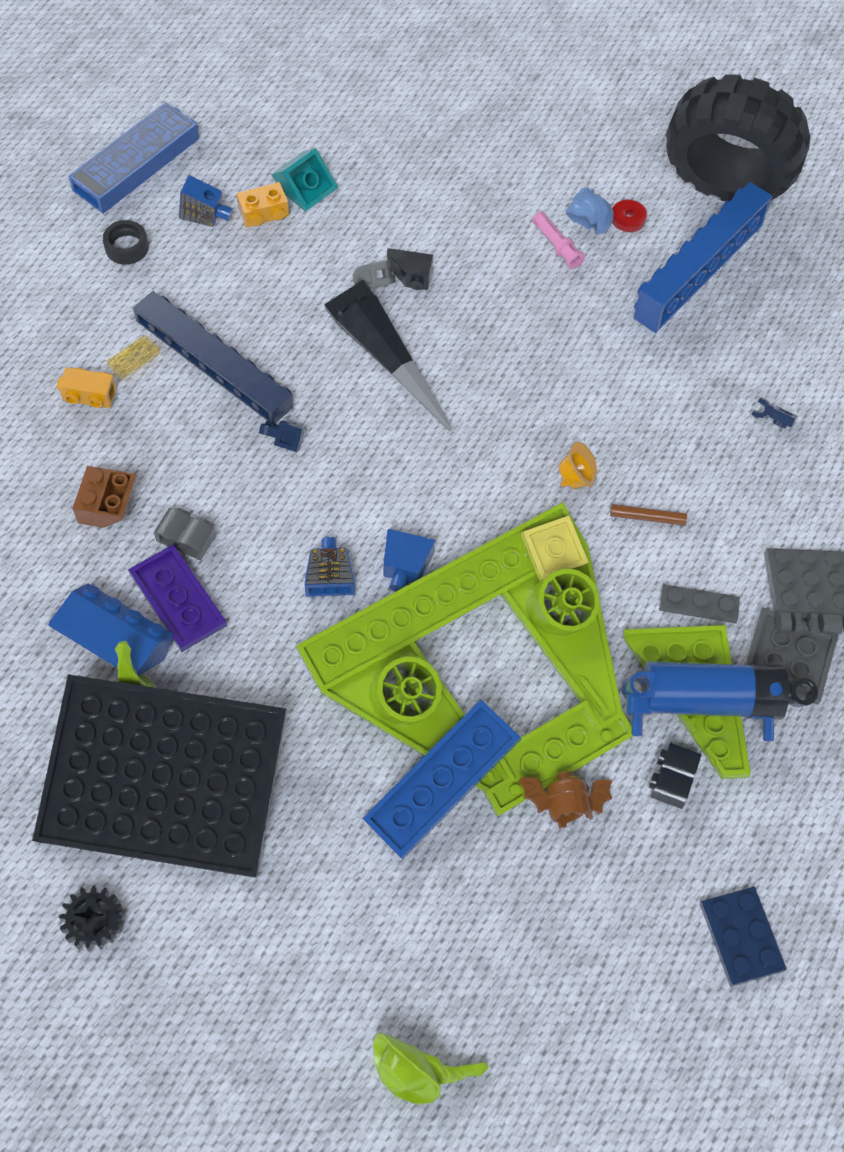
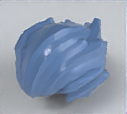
[566,188,614,234]

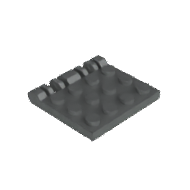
[764,548,844,634]

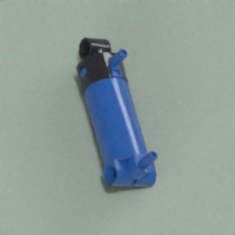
[621,661,818,741]

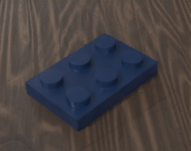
[700,886,787,987]

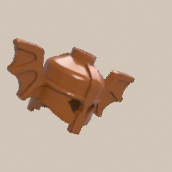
[518,772,612,828]

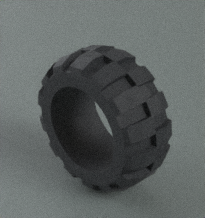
[666,74,811,202]

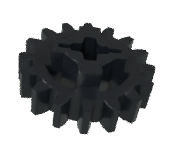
[59,885,125,952]

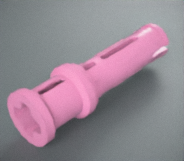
[532,211,585,269]

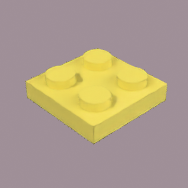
[520,516,589,581]

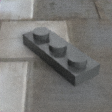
[659,584,740,624]

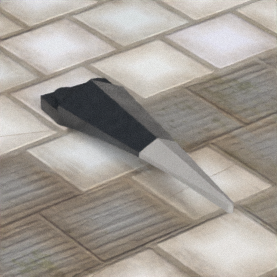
[324,280,451,431]

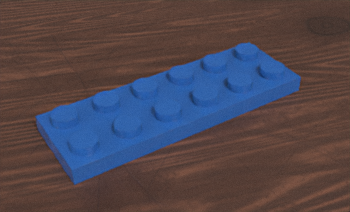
[362,700,522,860]

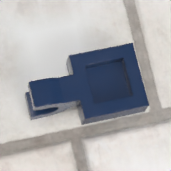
[751,397,798,429]
[259,420,305,453]

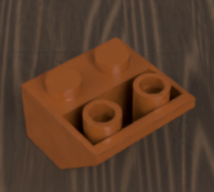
[72,466,137,528]

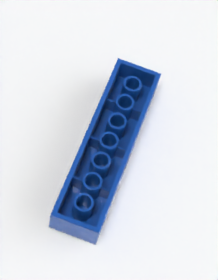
[633,182,772,333]

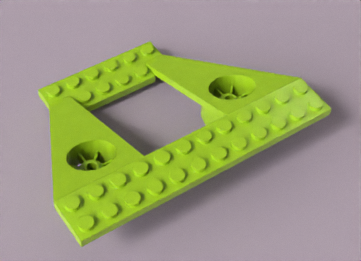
[295,502,632,816]

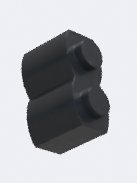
[648,743,702,809]

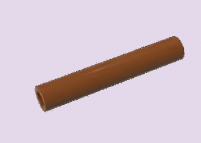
[610,504,687,526]

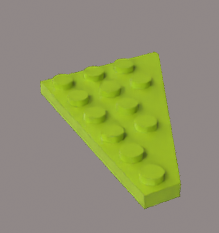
[623,625,751,779]

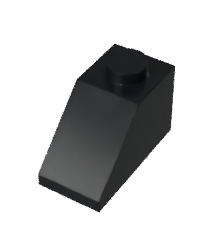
[387,248,433,290]

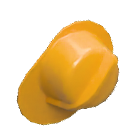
[559,442,597,489]

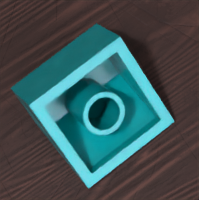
[271,148,339,211]

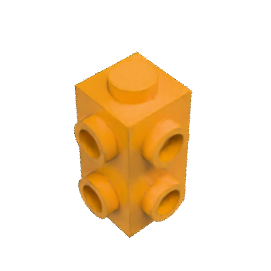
[57,367,117,408]

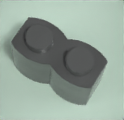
[154,508,216,560]

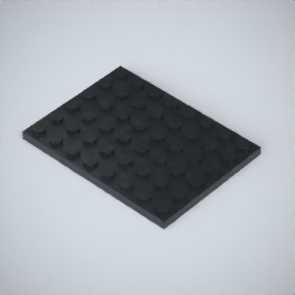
[32,674,288,878]

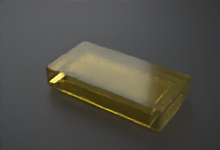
[107,335,160,380]

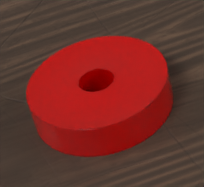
[612,199,647,232]

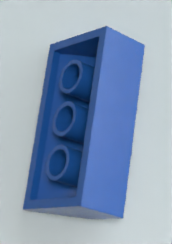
[48,583,173,676]

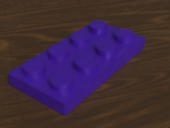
[128,545,227,652]

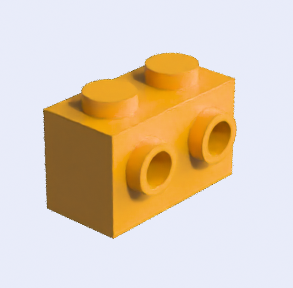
[236,182,289,228]

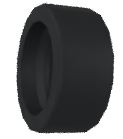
[103,220,148,265]

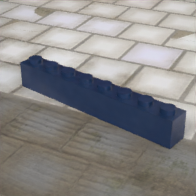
[133,291,293,424]

